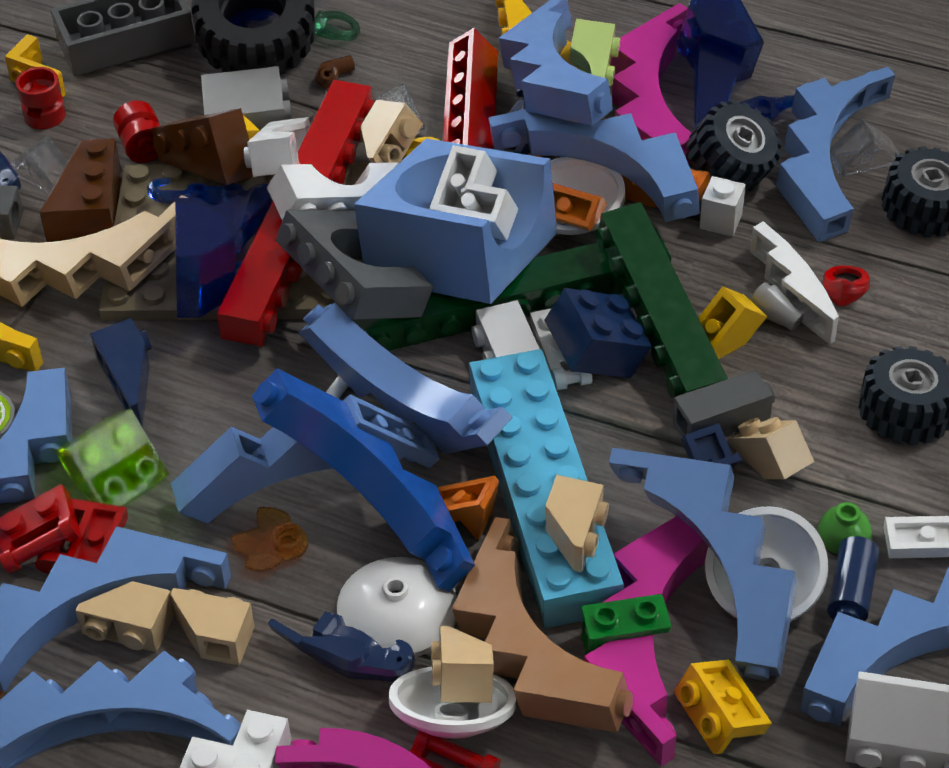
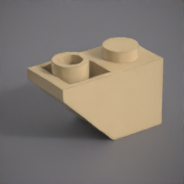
[360,100,423,164]
[727,417,814,479]
[545,475,609,572]
[75,581,175,653]
[170,588,255,666]
[431,626,494,703]

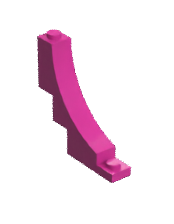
[610,3,692,165]
[584,516,709,767]

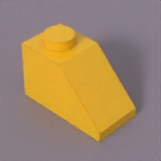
[698,286,767,359]

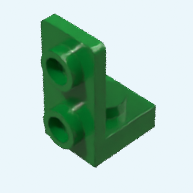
[581,594,671,655]

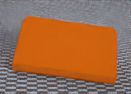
[552,183,608,231]

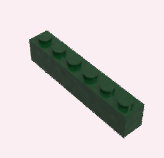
[595,202,728,398]

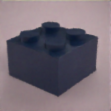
[544,288,652,378]

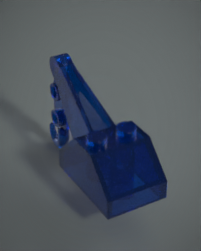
[677,0,795,129]
[147,178,273,318]

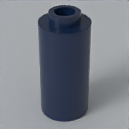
[827,536,880,621]

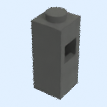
[673,370,775,437]

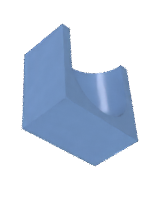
[354,138,557,304]

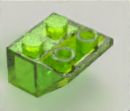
[54,409,170,506]

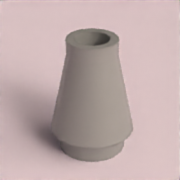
[750,282,805,331]

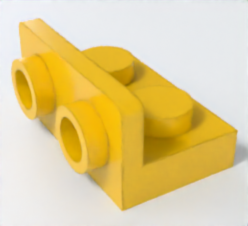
[674,659,772,754]

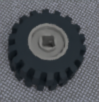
[687,100,782,193]
[881,146,949,238]
[858,346,949,445]

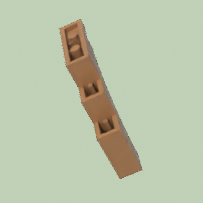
[452,517,633,733]

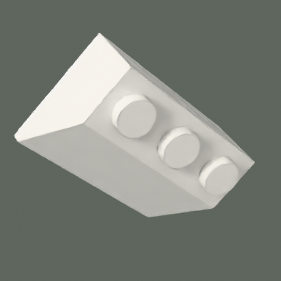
[845,671,949,768]

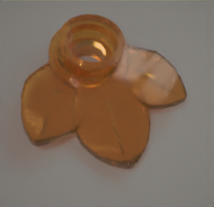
[231,507,308,571]

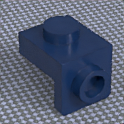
[681,423,742,474]

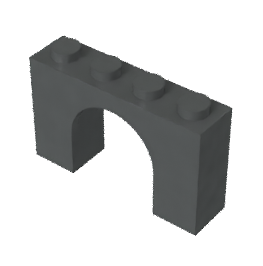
[276,210,434,320]

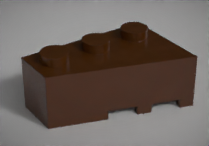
[151,108,253,185]
[39,138,121,242]

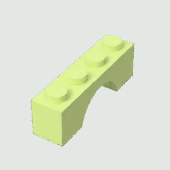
[570,19,621,86]

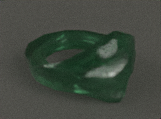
[315,10,360,41]

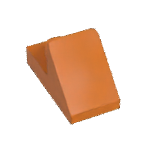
[438,475,499,540]

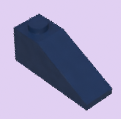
[90,318,152,430]

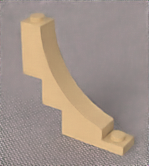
[0,195,201,307]

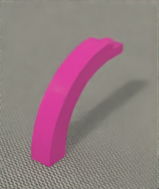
[275,728,431,768]

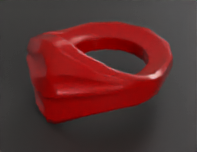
[823,265,870,307]

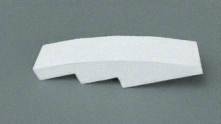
[750,221,839,344]

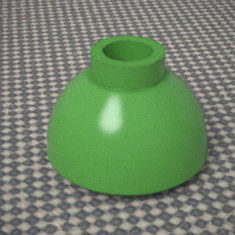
[817,502,872,554]

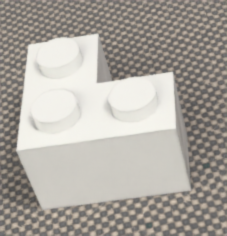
[429,145,518,241]
[180,710,292,768]

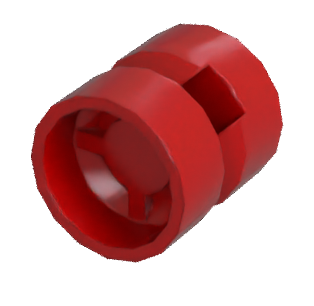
[16,67,66,130]
[113,100,161,163]

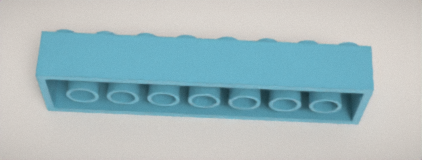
[469,349,624,629]

